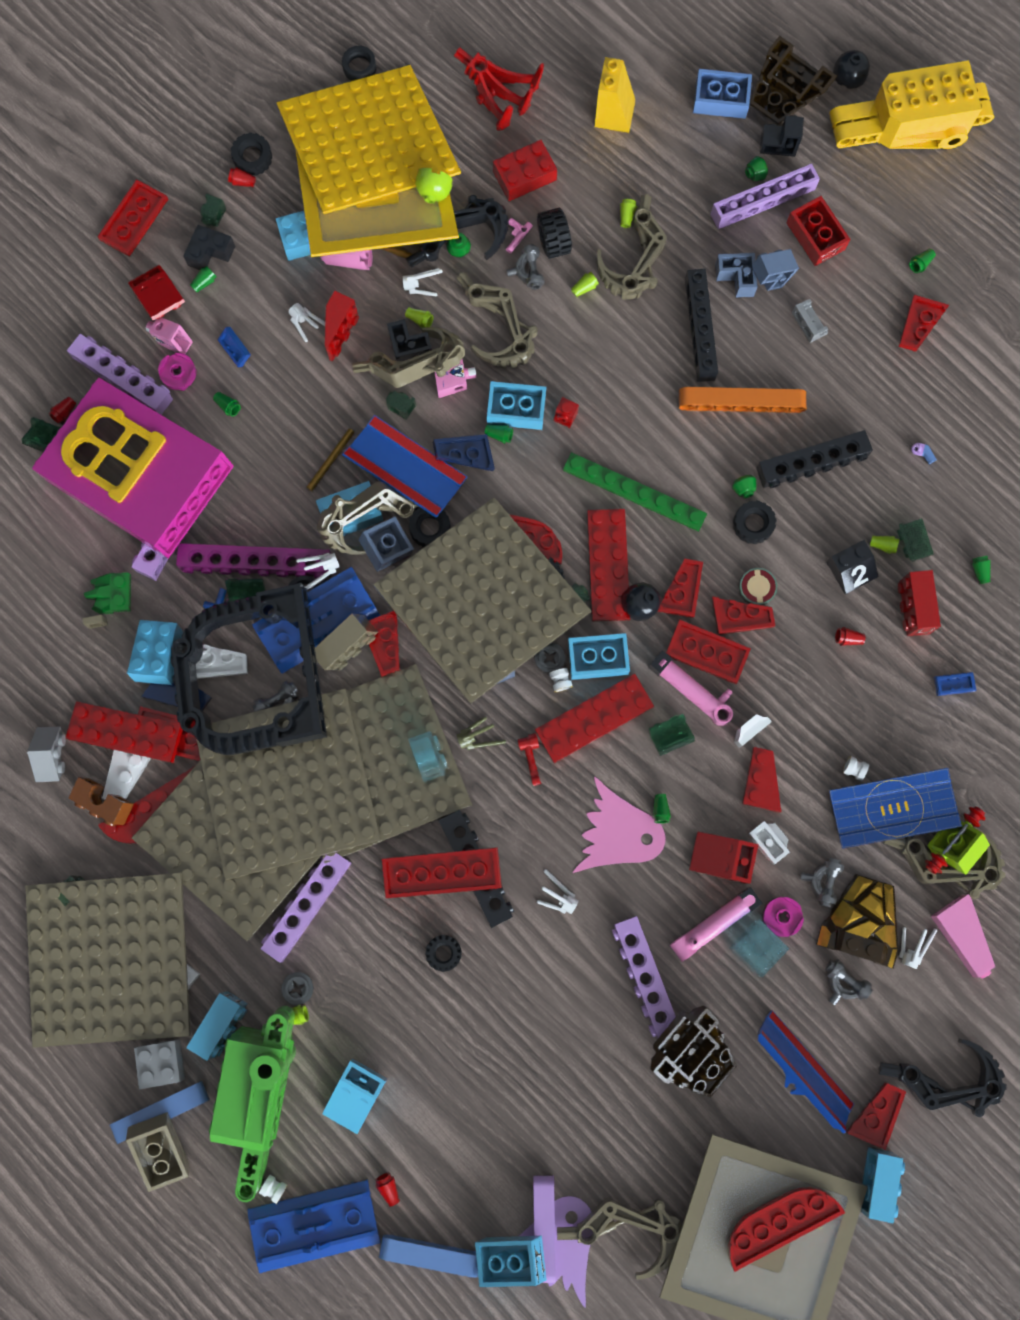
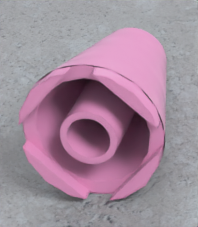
[320,249,373,270]

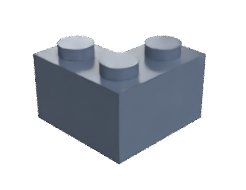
[752,249,799,291]
[715,253,757,297]

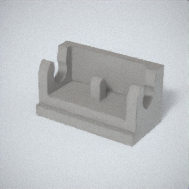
[792,299,829,343]

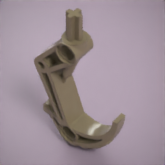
[597,194,667,300]
[456,272,538,368]
[352,327,465,388]
[317,482,419,555]
[884,827,1005,900]
[557,1198,682,1280]

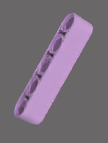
[533,1176,555,1283]

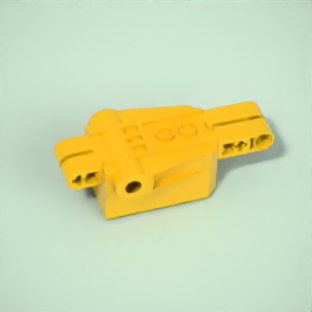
[829,60,994,149]

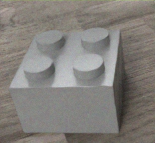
[134,1039,185,1090]

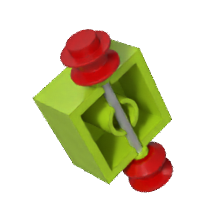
[925,806,990,875]

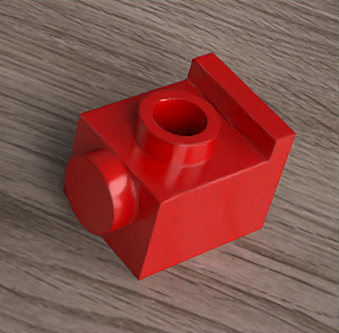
[553,397,579,428]

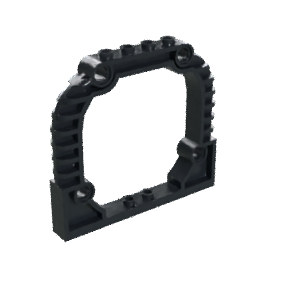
[170,583,327,755]

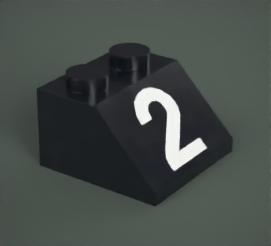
[826,540,879,595]

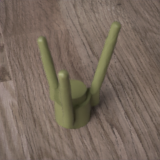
[456,717,506,750]

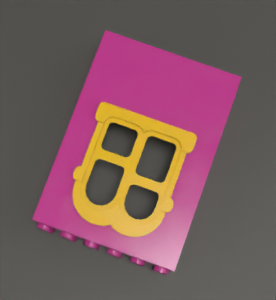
[32,378,234,559]

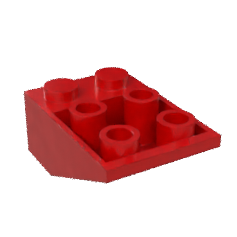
[128,265,185,320]
[325,291,359,362]
[689,832,759,884]

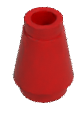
[228,167,256,188]
[48,397,76,424]
[835,627,866,646]
[375,1172,400,1207]

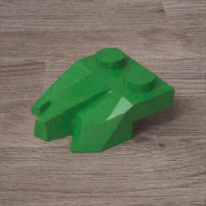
[84,573,131,614]

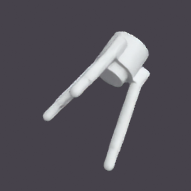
[403,268,443,296]
[289,303,325,342]
[296,553,340,590]
[537,869,579,914]
[899,927,937,969]

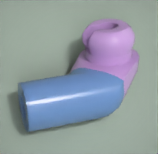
[911,443,937,465]

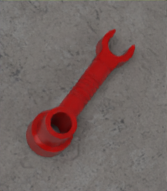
[518,733,541,786]

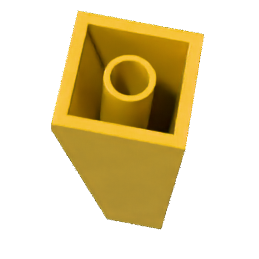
[595,57,636,133]

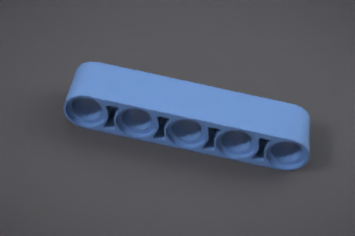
[110,1081,210,1144]
[379,1234,478,1278]

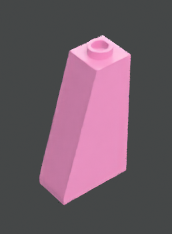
[931,894,995,979]

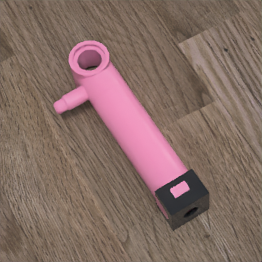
[649,650,733,726]
[670,887,763,962]

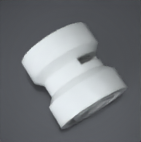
[549,668,573,692]
[843,756,869,781]
[259,1175,287,1204]

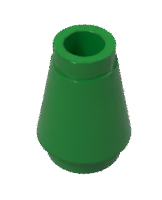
[909,248,936,273]
[190,266,217,293]
[213,392,241,417]
[485,424,513,444]
[971,556,991,584]
[652,794,672,824]

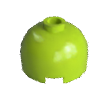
[415,168,453,204]

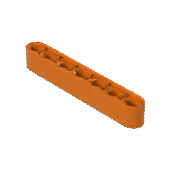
[679,387,807,413]

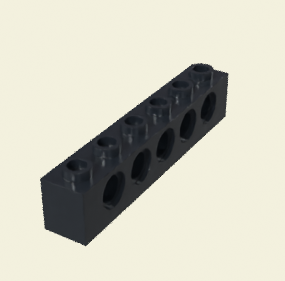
[685,269,718,382]
[756,430,873,489]
[439,810,514,928]

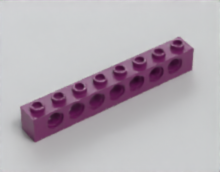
[176,543,332,578]

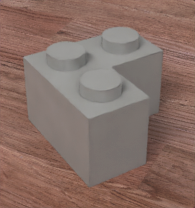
[27,726,66,782]

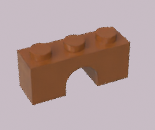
[68,777,134,827]

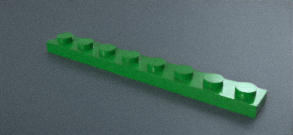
[563,452,707,532]

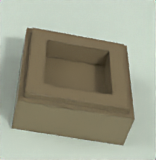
[82,614,108,629]

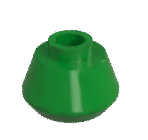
[745,156,768,181]
[446,233,471,257]
[732,475,756,499]

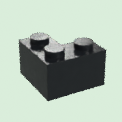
[760,115,804,157]
[183,225,235,270]
[387,319,432,361]

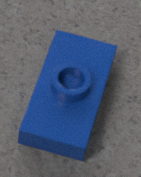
[218,327,251,367]
[933,672,977,696]

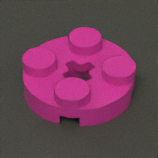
[158,353,197,391]
[762,897,804,937]

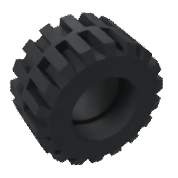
[537,207,572,259]

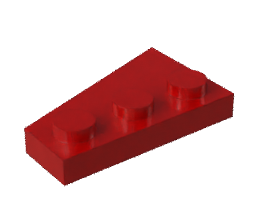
[898,295,949,352]
[658,559,703,618]
[712,597,775,635]
[369,611,400,677]
[742,747,781,813]
[846,1082,906,1150]

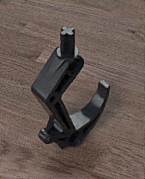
[406,195,509,268]
[878,1038,1007,1117]

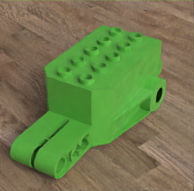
[209,1006,296,1202]

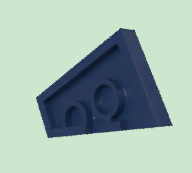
[432,434,495,471]
[141,681,212,711]

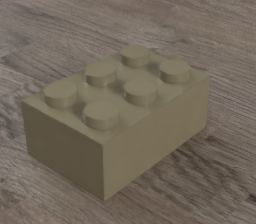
[315,613,378,670]
[126,1112,189,1192]

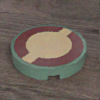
[739,568,778,605]

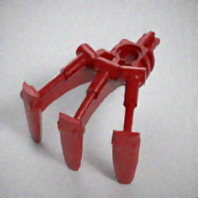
[454,47,544,131]

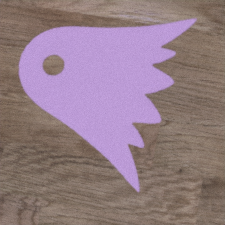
[519,1196,593,1307]

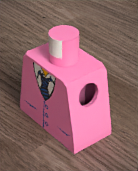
[146,318,193,354]
[435,359,477,398]

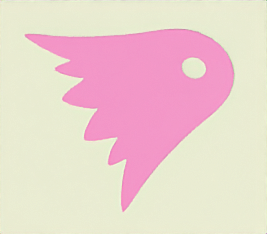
[573,777,666,873]

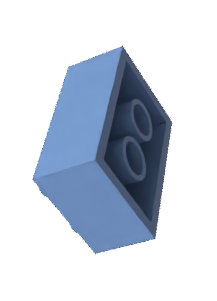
[693,69,752,119]

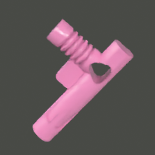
[506,218,533,254]

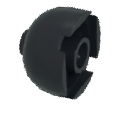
[833,50,870,89]
[621,582,661,621]

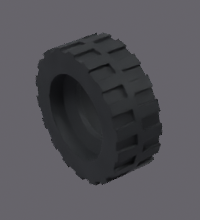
[231,133,272,176]
[733,500,777,544]
[409,507,451,547]

